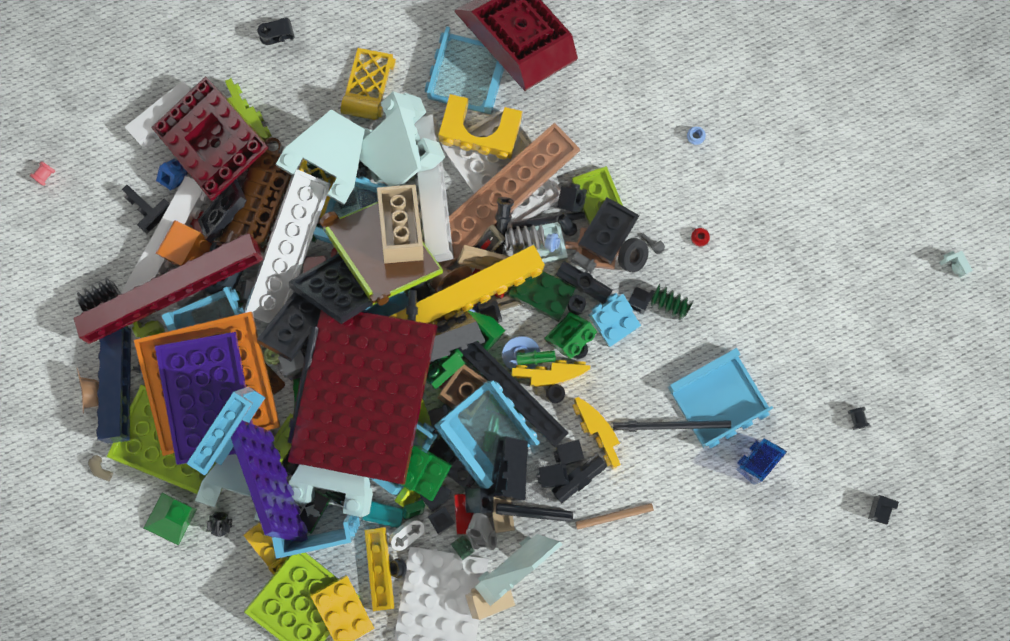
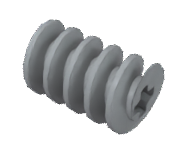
[505,225,545,251]

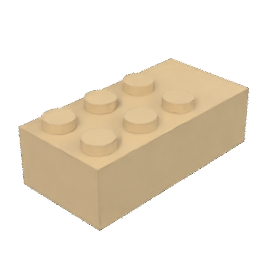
[377,184,423,264]

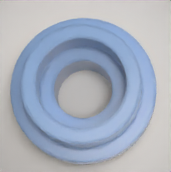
[687,126,706,145]
[545,233,560,252]

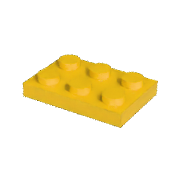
[310,575,375,641]

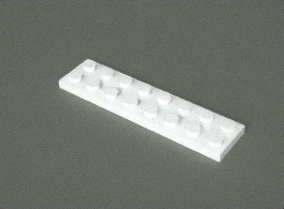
[244,169,331,324]

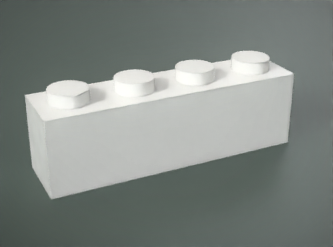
[125,81,191,149]

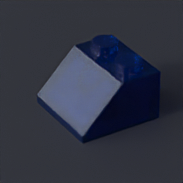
[736,438,787,485]

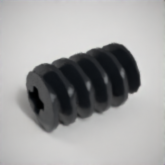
[77,277,121,312]

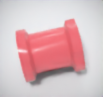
[30,161,55,186]

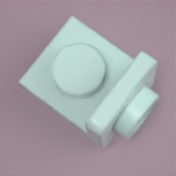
[939,251,973,278]

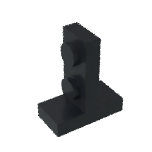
[122,185,170,234]

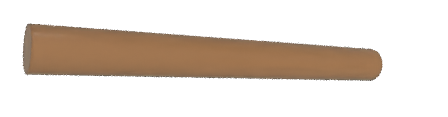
[575,503,654,530]

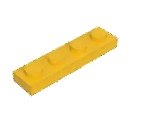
[364,527,395,611]

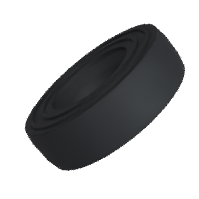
[618,238,649,273]

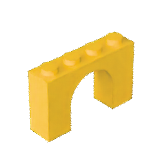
[439,94,523,159]

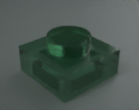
[451,536,475,560]

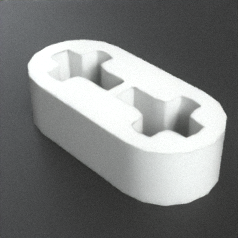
[389,517,424,551]

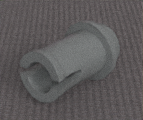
[571,251,597,273]

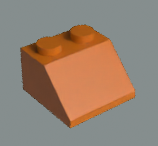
[156,220,215,267]

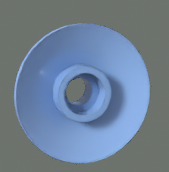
[502,336,540,370]

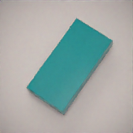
[362,501,403,528]

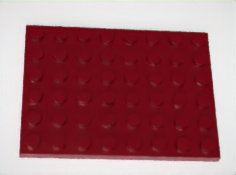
[288,310,437,485]

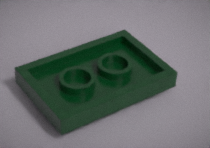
[508,271,576,322]

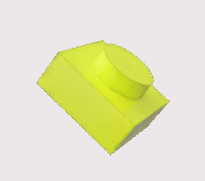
[394,487,420,508]

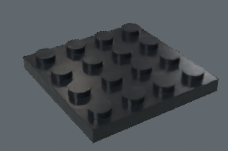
[289,253,373,324]

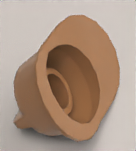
[430,266,472,293]
[76,368,99,414]

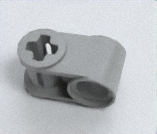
[466,513,497,550]

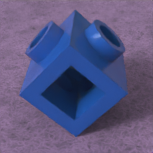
[156,159,188,190]

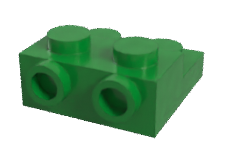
[544,312,597,359]
[426,348,465,389]
[401,446,452,501]

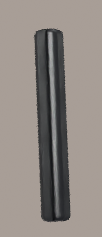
[496,503,573,522]

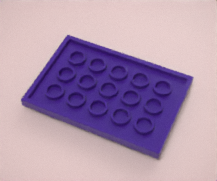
[155,332,253,465]
[231,420,308,543]

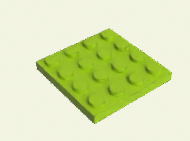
[244,552,360,641]

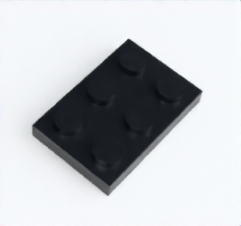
[198,180,247,243]
[578,197,640,264]

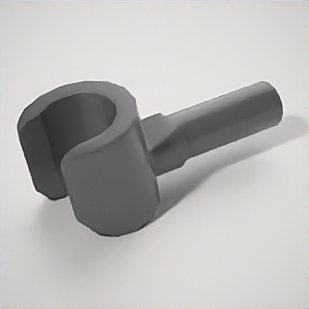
[641,233,665,254]

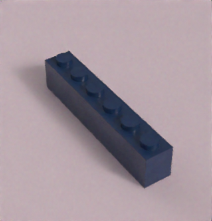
[96,326,131,444]

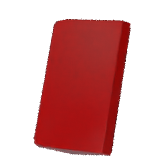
[454,494,474,535]

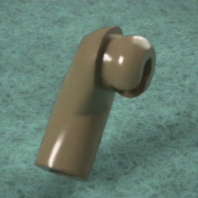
[88,455,113,482]

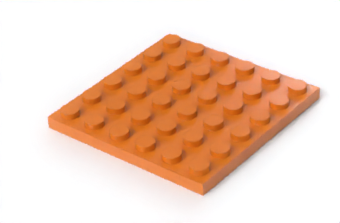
[134,312,281,456]

